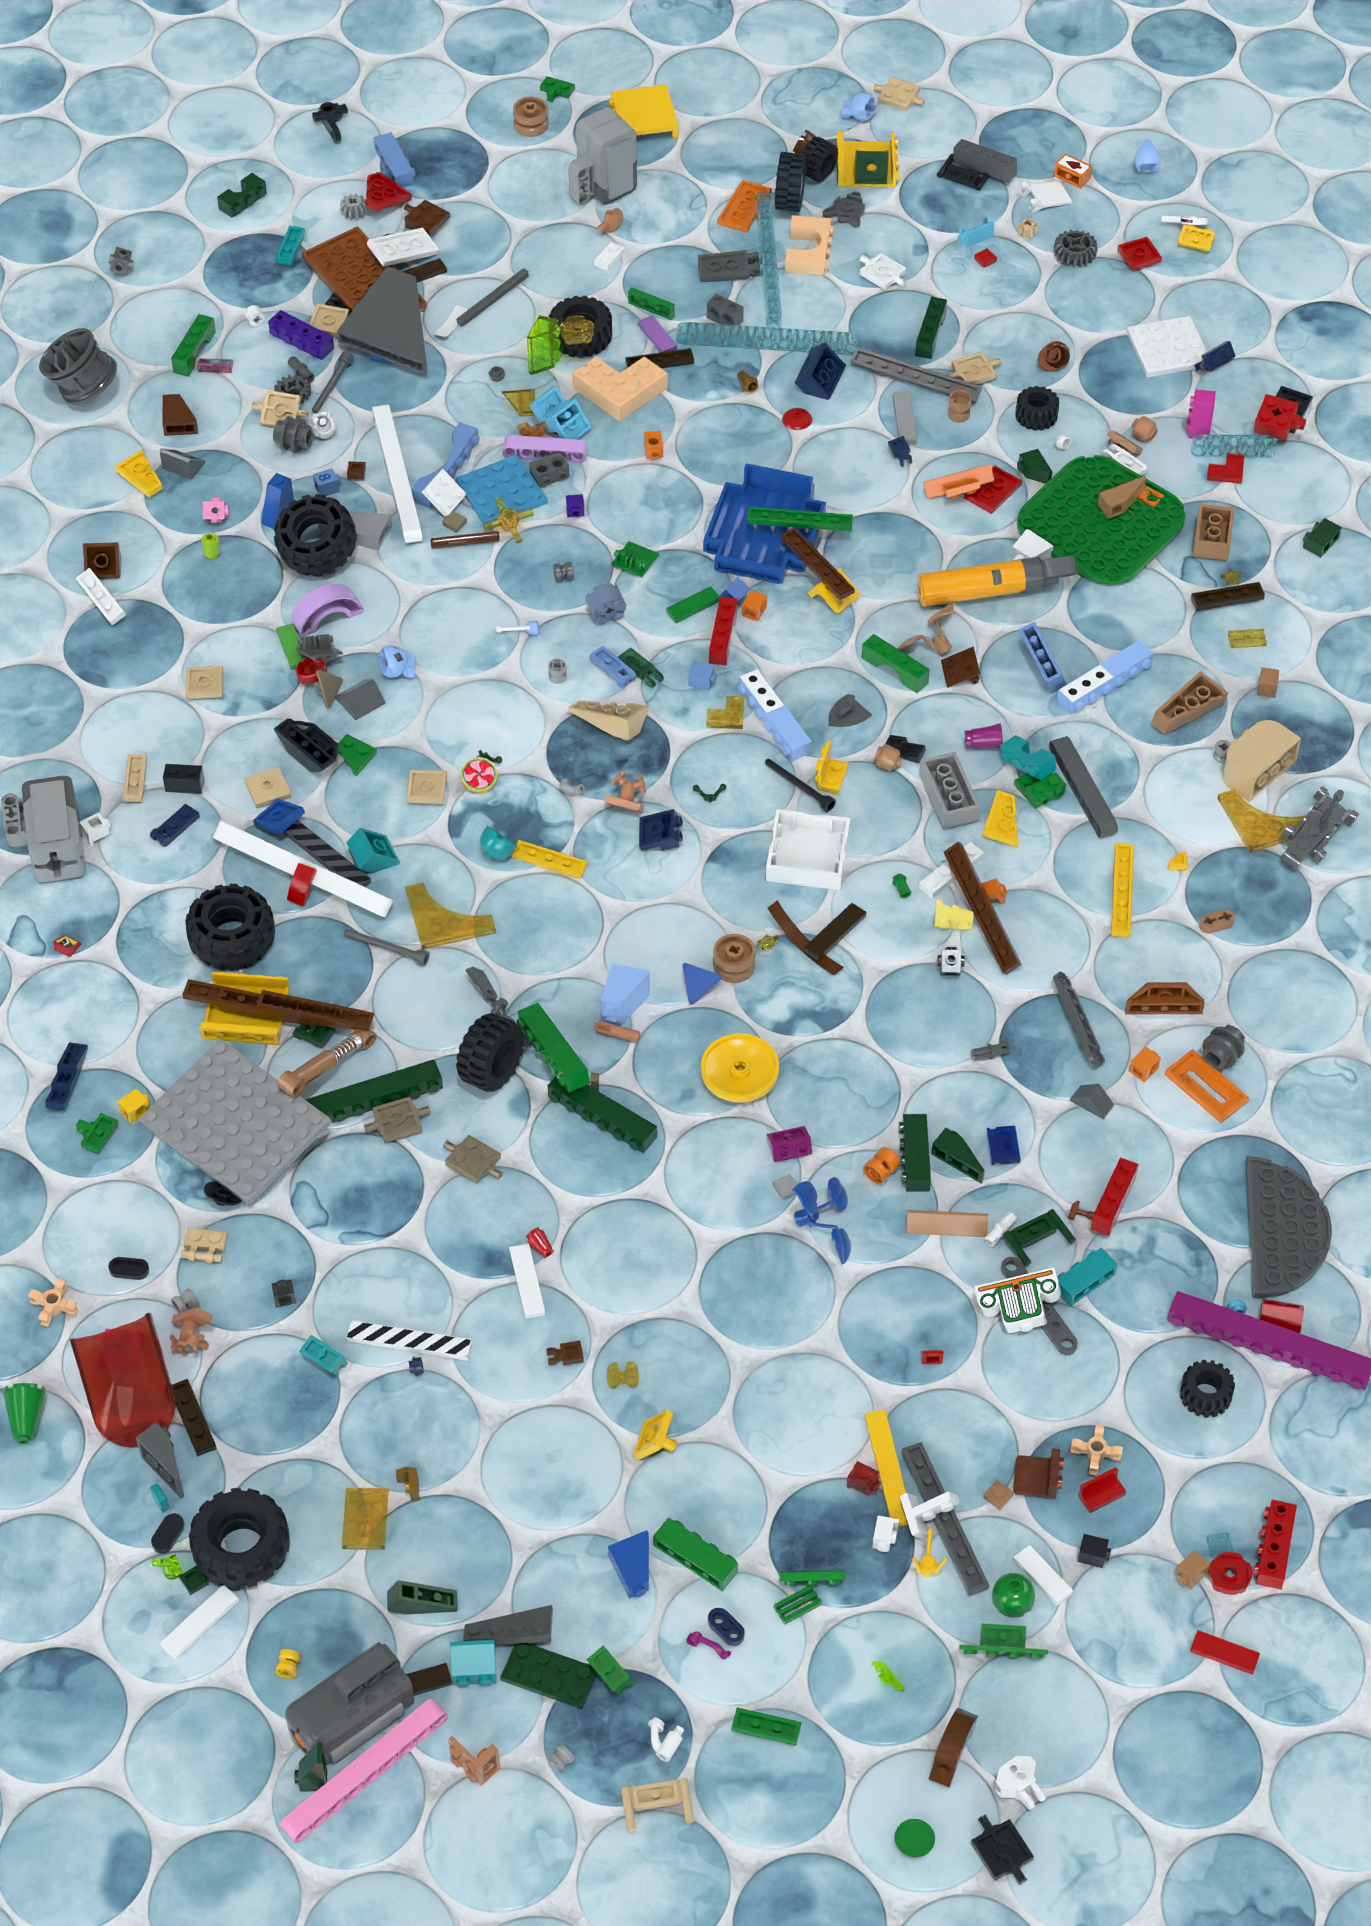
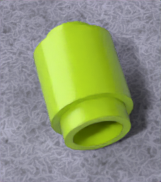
[201,533,221,559]

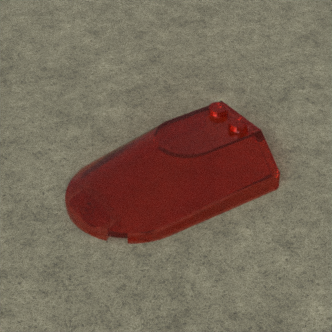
[70,1313,176,1448]

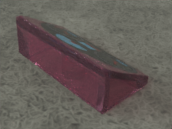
[197,358,234,373]

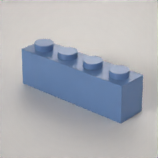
[373,132,416,187]
[1019,622,1067,694]

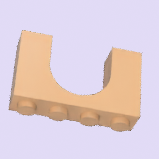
[785,215,834,275]

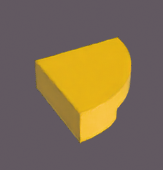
[1168,852,1187,871]

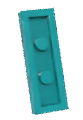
[275,226,305,266]

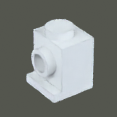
[79,813,111,846]
[873,1516,899,1552]

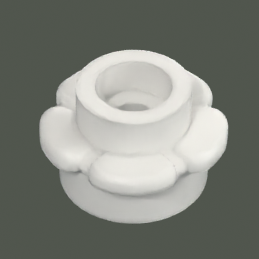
[1055,434,1071,450]

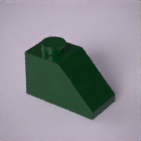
[1017,449,1053,484]

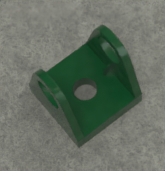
[855,149,889,184]

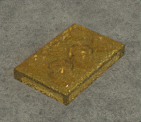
[342,1488,389,1550]

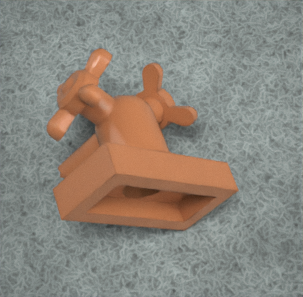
[604,771,646,813]
[169,1307,213,1356]

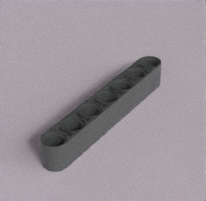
[1049,736,1118,838]

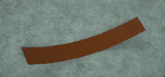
[767,900,844,975]

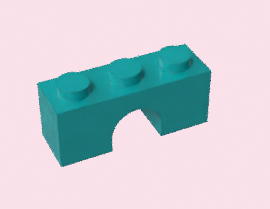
[1000,735,1057,781]

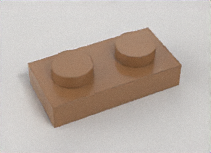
[1107,430,1143,455]

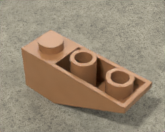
[1098,476,1146,519]

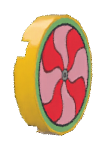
[461,757,498,794]

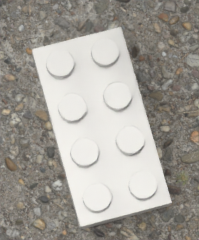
[367,228,439,267]

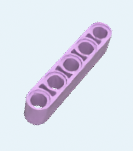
[502,435,588,463]

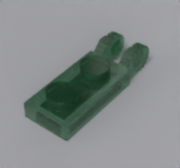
[618,648,664,688]

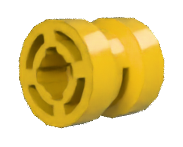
[275,1649,301,1679]

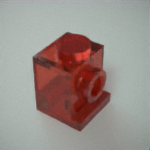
[847,1461,881,1496]

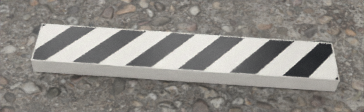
[346,1320,472,1361]

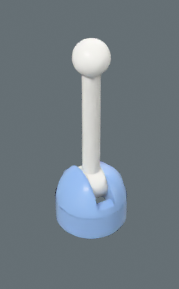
[495,621,539,635]

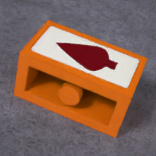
[1054,153,1092,189]

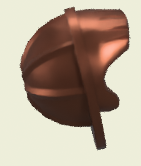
[1038,341,1070,371]

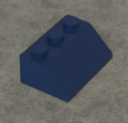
[794,342,846,400]

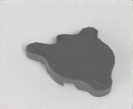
[822,191,865,227]

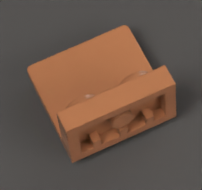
[448,1736,501,1786]

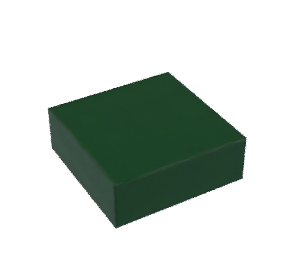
[179,1565,209,1595]

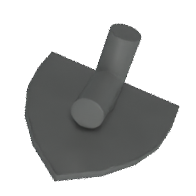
[829,694,872,727]

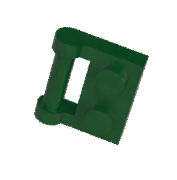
[292,1024,337,1048]

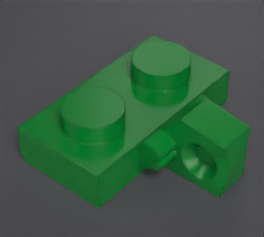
[540,76,575,102]
[76,1113,119,1154]

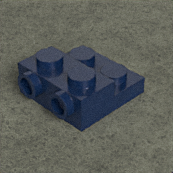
[639,809,683,851]

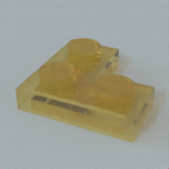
[706,696,745,729]

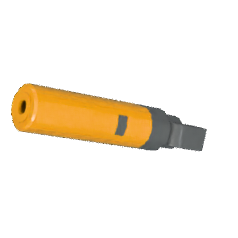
[917,556,1077,607]

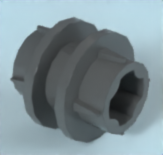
[273,416,313,453]
[1202,1024,1245,1070]

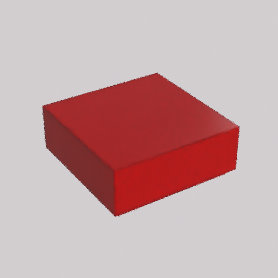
[974,248,997,268]

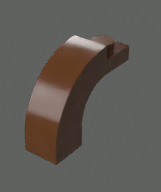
[929,1708,978,1787]

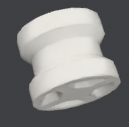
[245,305,265,327]

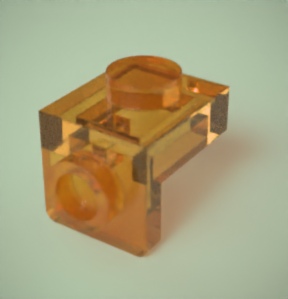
[517,421,548,437]

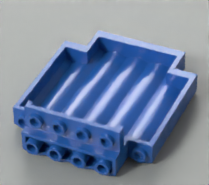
[703,463,826,584]

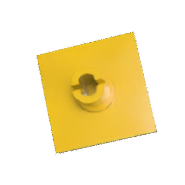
[632,1409,677,1460]

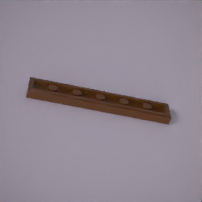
[781,528,855,600]

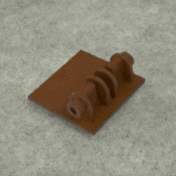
[941,646,980,688]

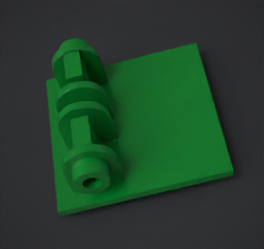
[611,541,659,577]

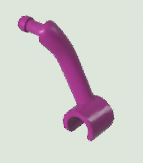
[686,1631,731,1659]

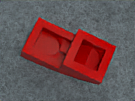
[287,862,317,907]

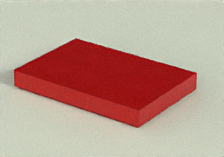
[964,465,1022,514]

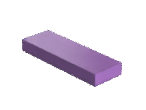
[638,315,677,352]

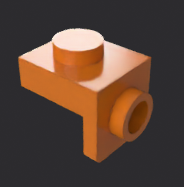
[982,878,1007,903]

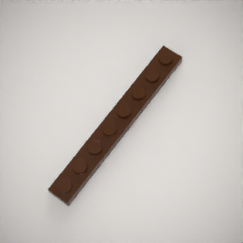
[944,842,1022,975]

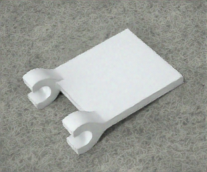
[1019,181,1072,213]

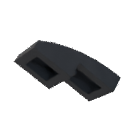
[885,735,926,763]

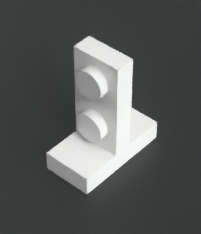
[900,1492,960,1539]

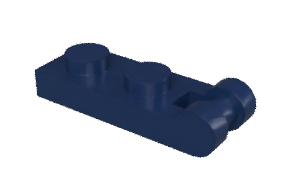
[150,804,200,847]

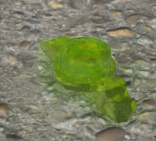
[871,1661,905,1692]

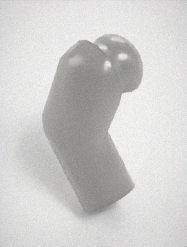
[559,779,585,796]

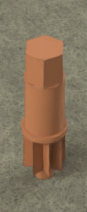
[593,1020,640,1043]

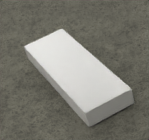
[1013,1545,1073,1606]

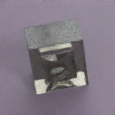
[271,1279,296,1308]

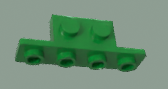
[959,1623,1048,1658]

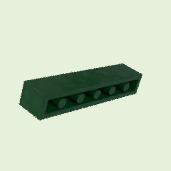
[547,1076,658,1153]

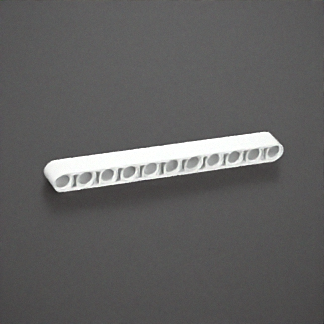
[372,404,423,544]
[212,821,393,918]

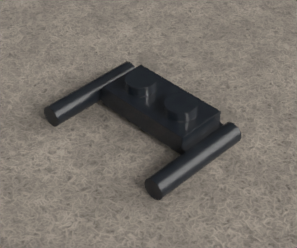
[937,154,990,191]

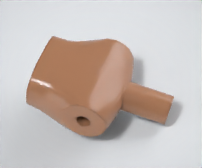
[597,208,623,233]

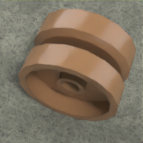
[513,96,549,137]
[713,934,756,983]

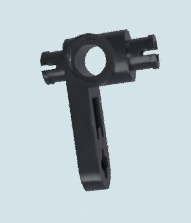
[312,102,348,143]

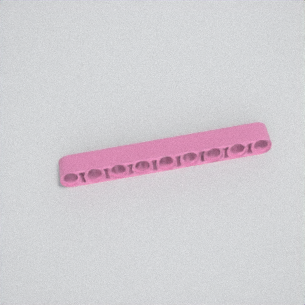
[280,1698,448,1843]

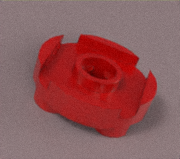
[1208,1552,1253,1595]

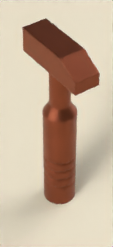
[1068,1201,1116,1227]

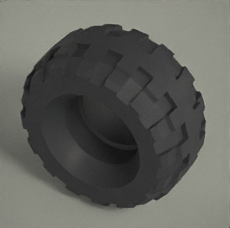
[274,494,357,577]
[185,883,275,970]
[189,1487,290,1589]

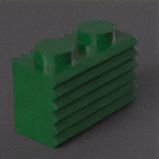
[1303,518,1342,558]

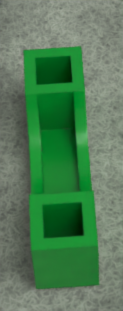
[171,314,216,377]
[861,634,930,694]

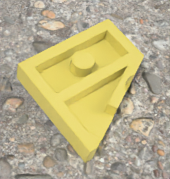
[934,899,974,930]

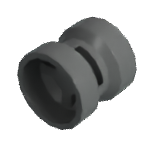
[553,562,574,581]

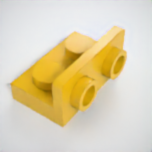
[1178,224,1215,253]

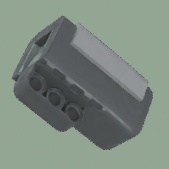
[285,1642,414,1765]

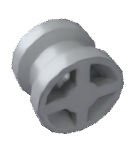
[1213,740,1231,763]
[546,1744,575,1773]

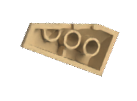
[568,701,649,741]

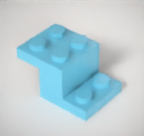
[529,386,592,439]

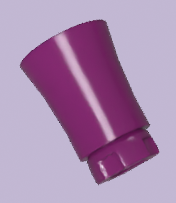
[964,723,1003,749]

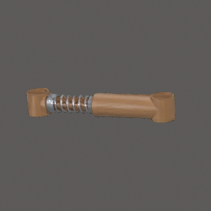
[277,1029,377,1098]

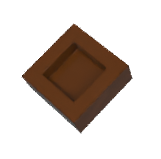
[347,461,366,479]

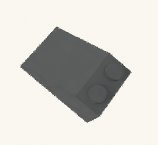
[136,1422,184,1499]

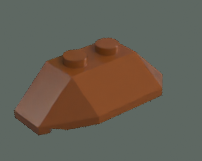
[1125,982,1205,1015]

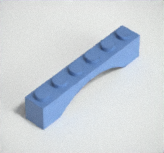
[411,422,480,508]

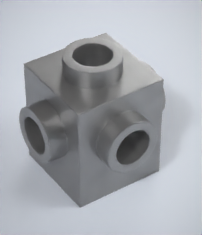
[108,246,133,275]

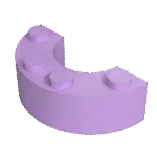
[291,583,364,638]

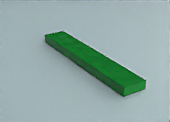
[747,507,853,532]

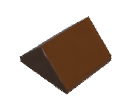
[83,542,122,578]

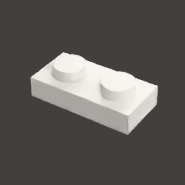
[594,242,625,271]

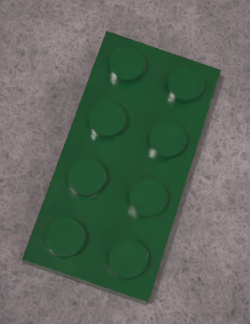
[500,1643,598,1709]

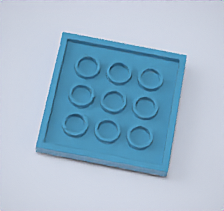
[455,455,548,527]

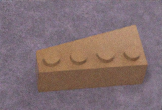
[1151,671,1229,735]

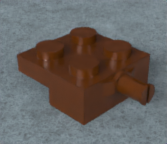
[404,200,450,235]

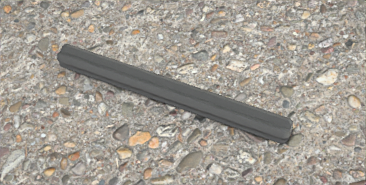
[456,268,529,326]

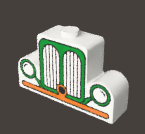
[975,1267,1061,1333]

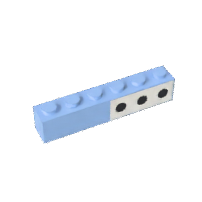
[1057,640,1154,715]
[737,669,812,761]

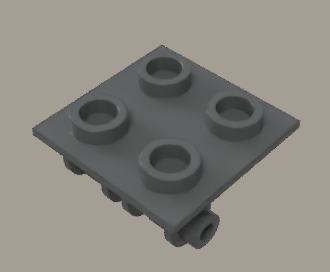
[295,634,343,660]

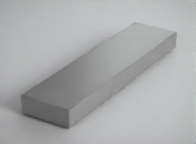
[893,391,917,444]

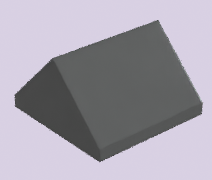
[159,448,205,480]
[335,679,385,720]

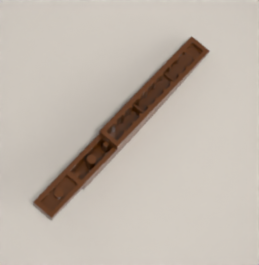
[182,979,375,1030]

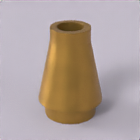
[737,370,758,393]

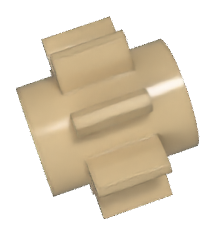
[1018,218,1038,239]

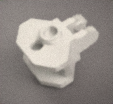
[995,1756,1046,1810]

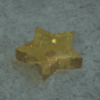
[1221,568,1241,585]
[756,935,779,950]

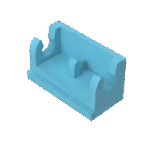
[957,217,995,248]

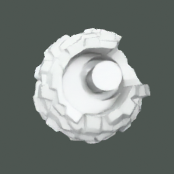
[310,411,336,439]

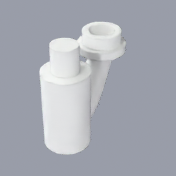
[648,1717,684,1762]

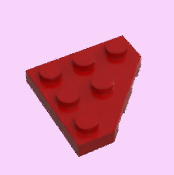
[365,172,412,211]

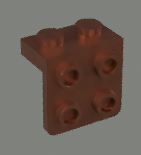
[1014,1448,1064,1499]

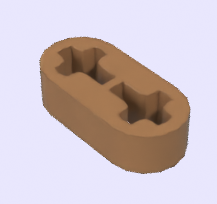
[1199,910,1235,934]

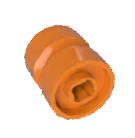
[863,1147,900,1184]

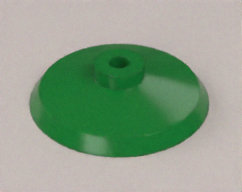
[894,1819,935,1857]

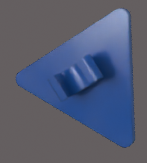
[682,963,722,1004]

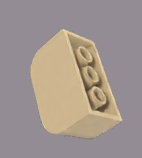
[1223,720,1301,802]

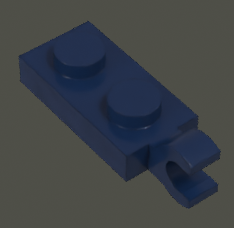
[1194,341,1236,371]

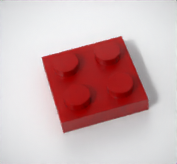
[1117,237,1162,271]

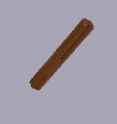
[430,531,500,548]

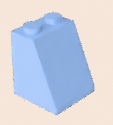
[601,964,650,1026]

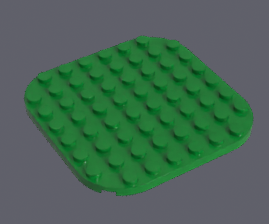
[1017,455,1186,584]

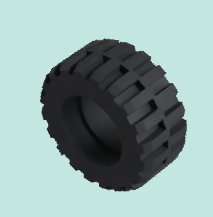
[549,296,612,358]
[456,1013,524,1092]

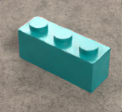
[1058,1247,1118,1307]

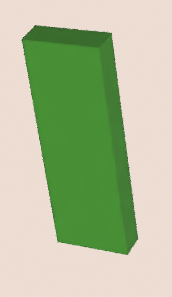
[276,624,306,670]

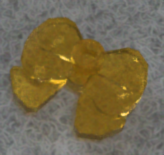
[607,1361,639,1389]

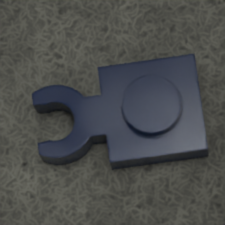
[888,436,912,467]

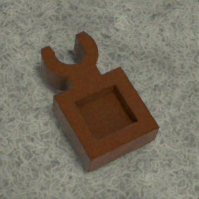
[546,1340,584,1365]

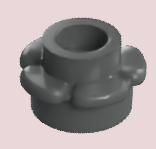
[488,366,505,382]

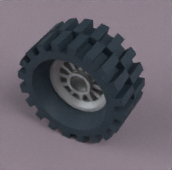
[775,152,806,212]

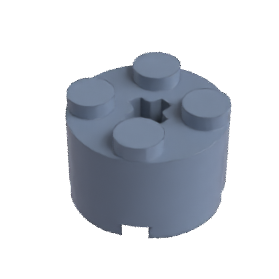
[585,583,626,625]

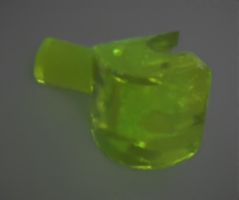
[152,1554,183,1580]

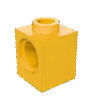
[117,1088,150,1124]

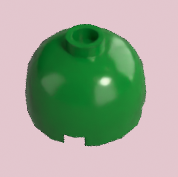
[992,1573,1035,1618]

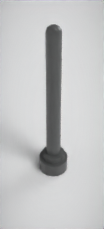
[312,351,354,413]
[344,929,430,966]

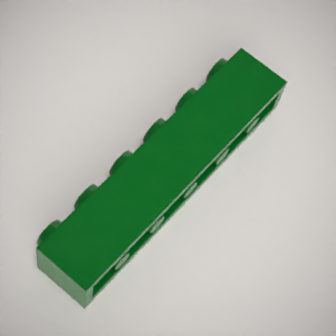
[517,1003,590,1092]

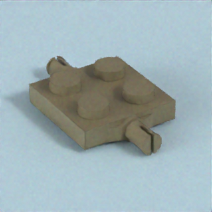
[364,1097,431,1143]
[443,1135,503,1183]

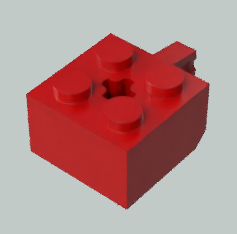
[1254,394,1306,441]

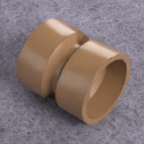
[948,390,971,423]

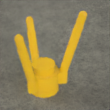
[912,1528,948,1577]

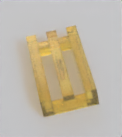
[1228,629,1267,648]

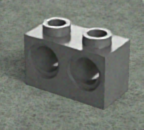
[707,294,744,331]
[529,452,569,487]

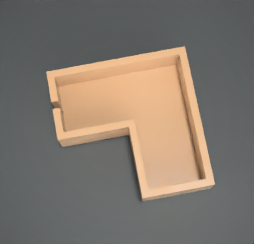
[572,356,668,422]

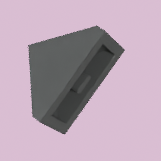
[1070,1084,1114,1120]

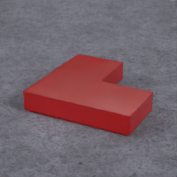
[1207,453,1244,484]

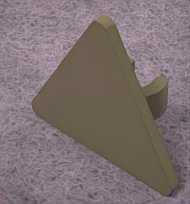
[314,670,343,708]

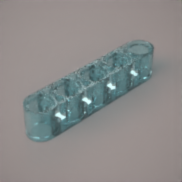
[1191,434,1277,458]

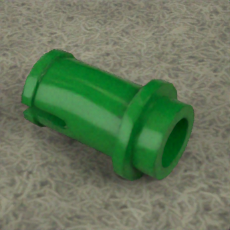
[892,873,912,898]

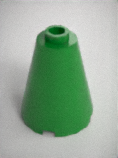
[3,1383,46,1444]

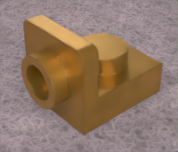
[396,1467,419,1501]

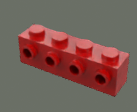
[1253,1499,1297,1590]

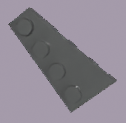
[463,1605,553,1645]

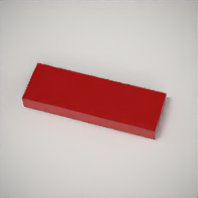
[1190,1630,1260,1675]

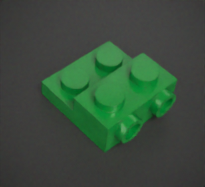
[1014,772,1066,809]

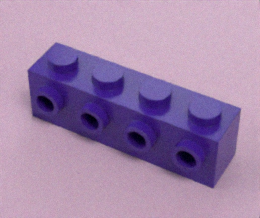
[268,310,334,360]

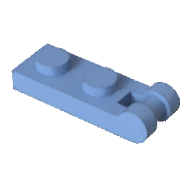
[590,646,637,688]

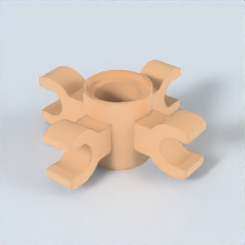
[28,1278,78,1327]
[1070,1424,1123,1476]

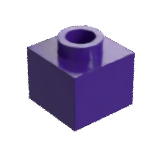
[566,494,585,518]

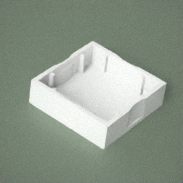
[766,809,850,890]

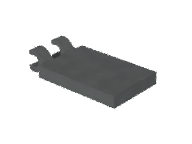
[698,250,761,282]

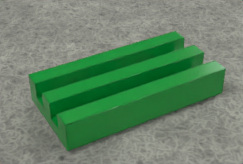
[773,1585,822,1625]

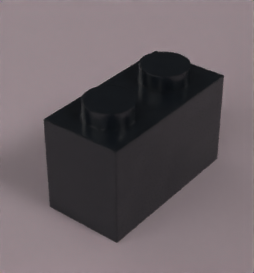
[163,764,205,794]

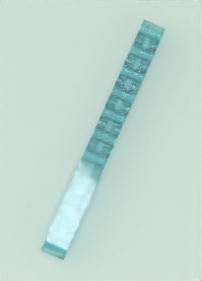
[756,192,782,332]
[676,322,859,355]

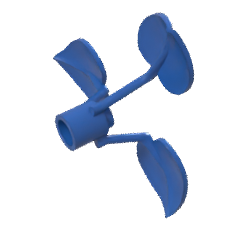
[792,1177,851,1265]

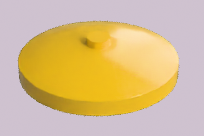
[701,1033,779,1102]

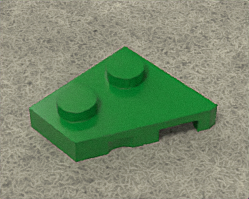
[338,734,377,776]

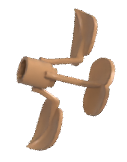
[897,604,954,655]

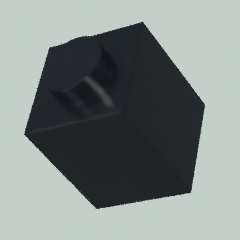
[1078,1534,1111,1568]

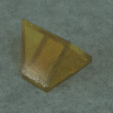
[501,389,535,417]

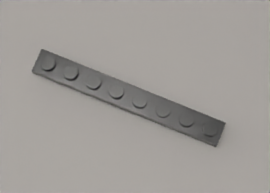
[850,347,982,404]
[901,1442,989,1596]

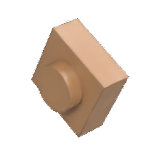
[984,1480,1014,1510]

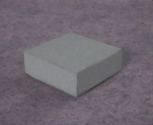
[773,1174,797,1200]

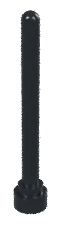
[765,759,836,812]

